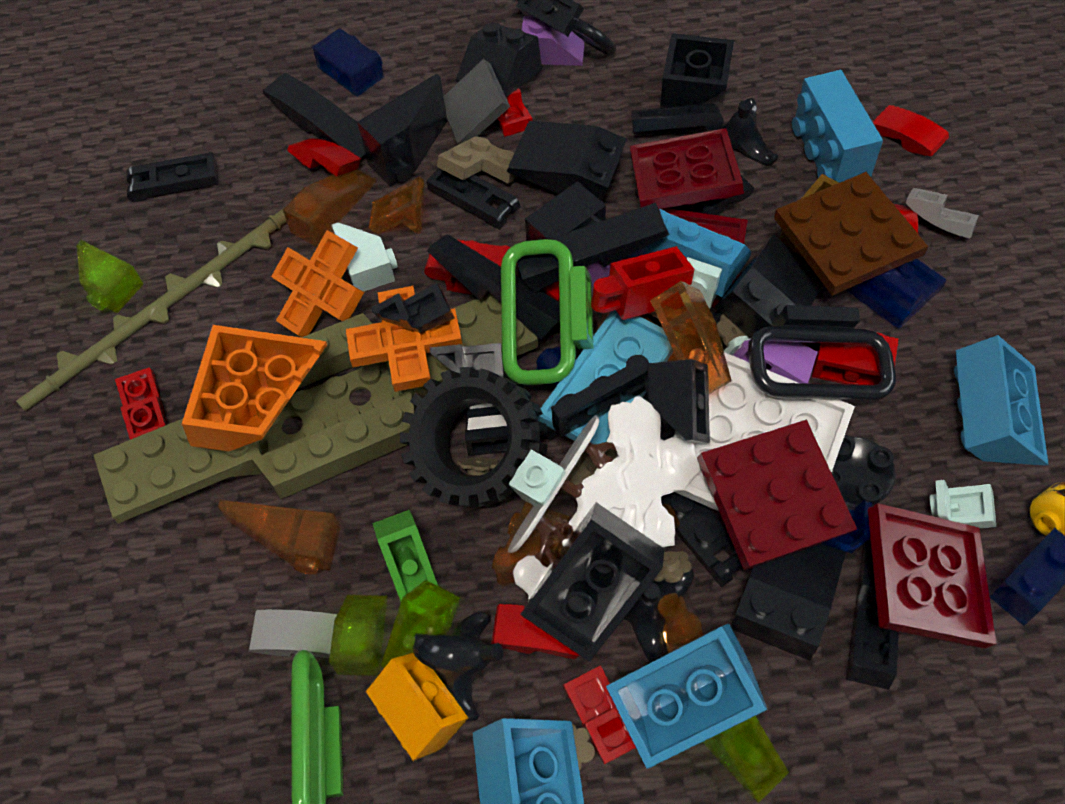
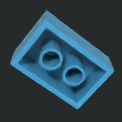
[792,70,883,183]

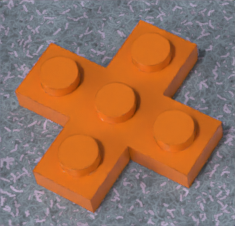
[271,230,365,337]
[346,286,462,392]

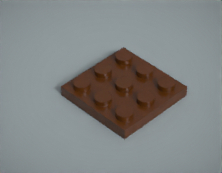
[774,172,928,295]

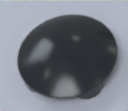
[831,435,896,508]

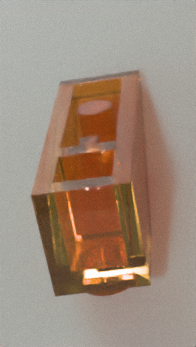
[283,170,377,247]
[650,281,732,394]
[218,500,340,574]

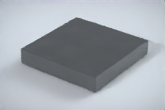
[444,59,510,144]

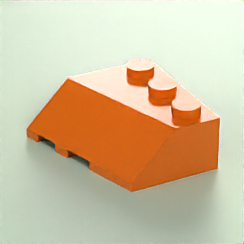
[182,325,327,452]

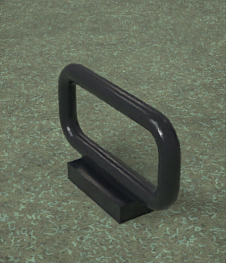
[516,0,616,55]
[748,305,896,400]

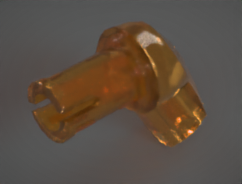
[658,593,704,654]

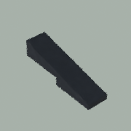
[517,203,670,293]
[427,234,560,340]
[846,521,899,690]

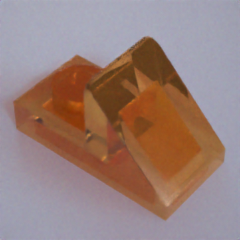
[369,176,424,234]

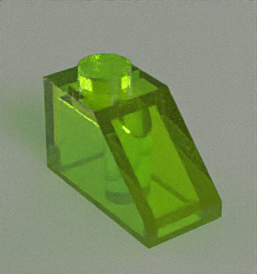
[77,240,143,313]
[381,580,460,668]
[329,595,388,676]
[703,716,789,803]

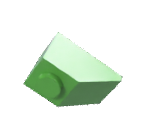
[372,509,441,610]

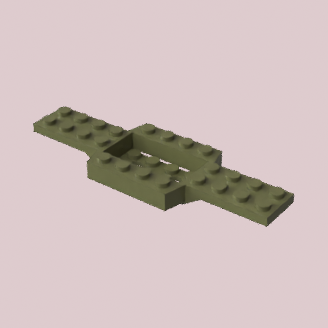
[94,293,538,524]

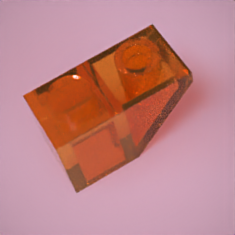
[492,501,571,586]

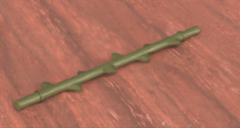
[16,198,306,412]

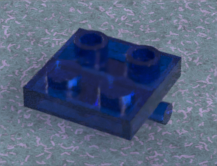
[846,259,947,329]

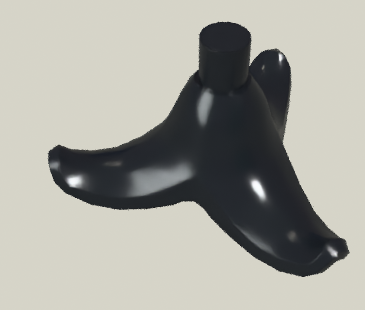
[720,98,778,165]
[623,569,694,663]
[412,612,504,721]

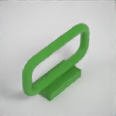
[501,239,594,385]
[291,650,343,804]

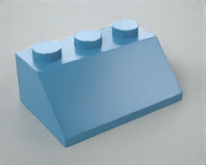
[627,209,752,297]
[954,335,1049,466]
[606,623,767,769]
[472,718,584,804]

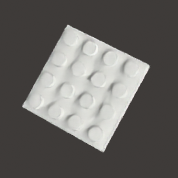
[673,347,855,511]

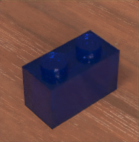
[312,28,384,97]
[990,528,1065,626]

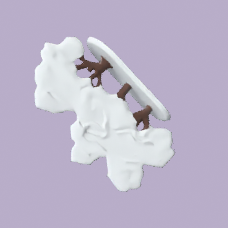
[508,396,701,601]

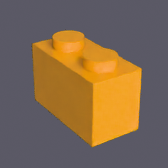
[366,653,468,761]

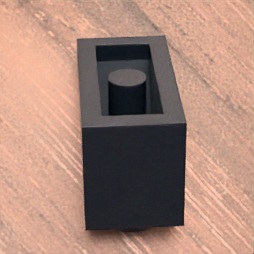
[645,359,710,444]

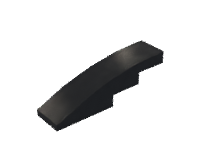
[263,73,366,160]

